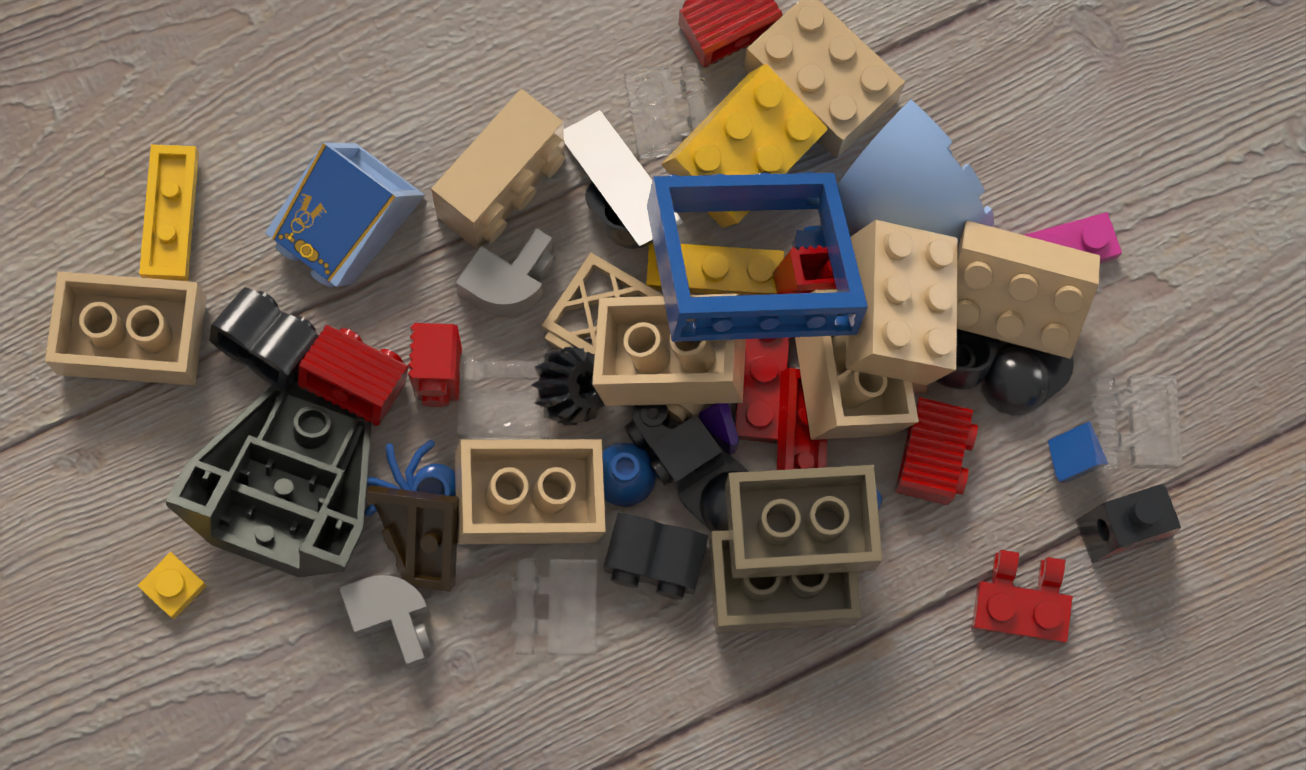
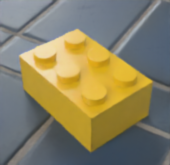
[661,63,828,228]

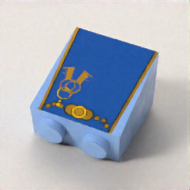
[265,143,425,288]

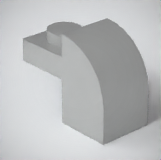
[456,229,555,317]
[339,575,432,669]

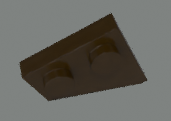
[365,485,459,592]

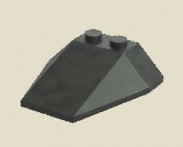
[166,376,372,578]

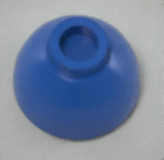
[602,442,656,507]

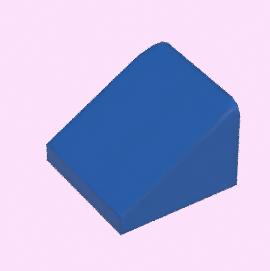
[1048,422,1109,483]

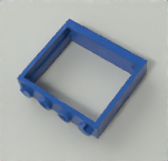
[647,172,868,342]

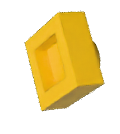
[137,551,207,620]

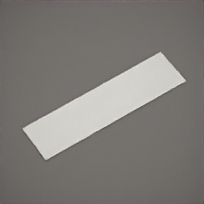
[564,110,683,246]

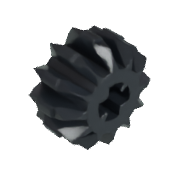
[531,346,605,426]

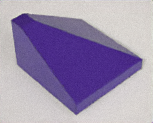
[698,403,739,454]

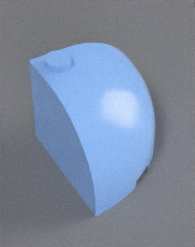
[838,99,994,245]

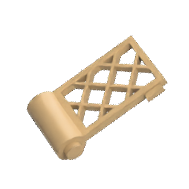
[541,253,705,423]

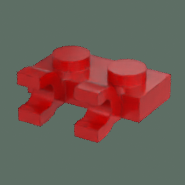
[971,550,1073,643]

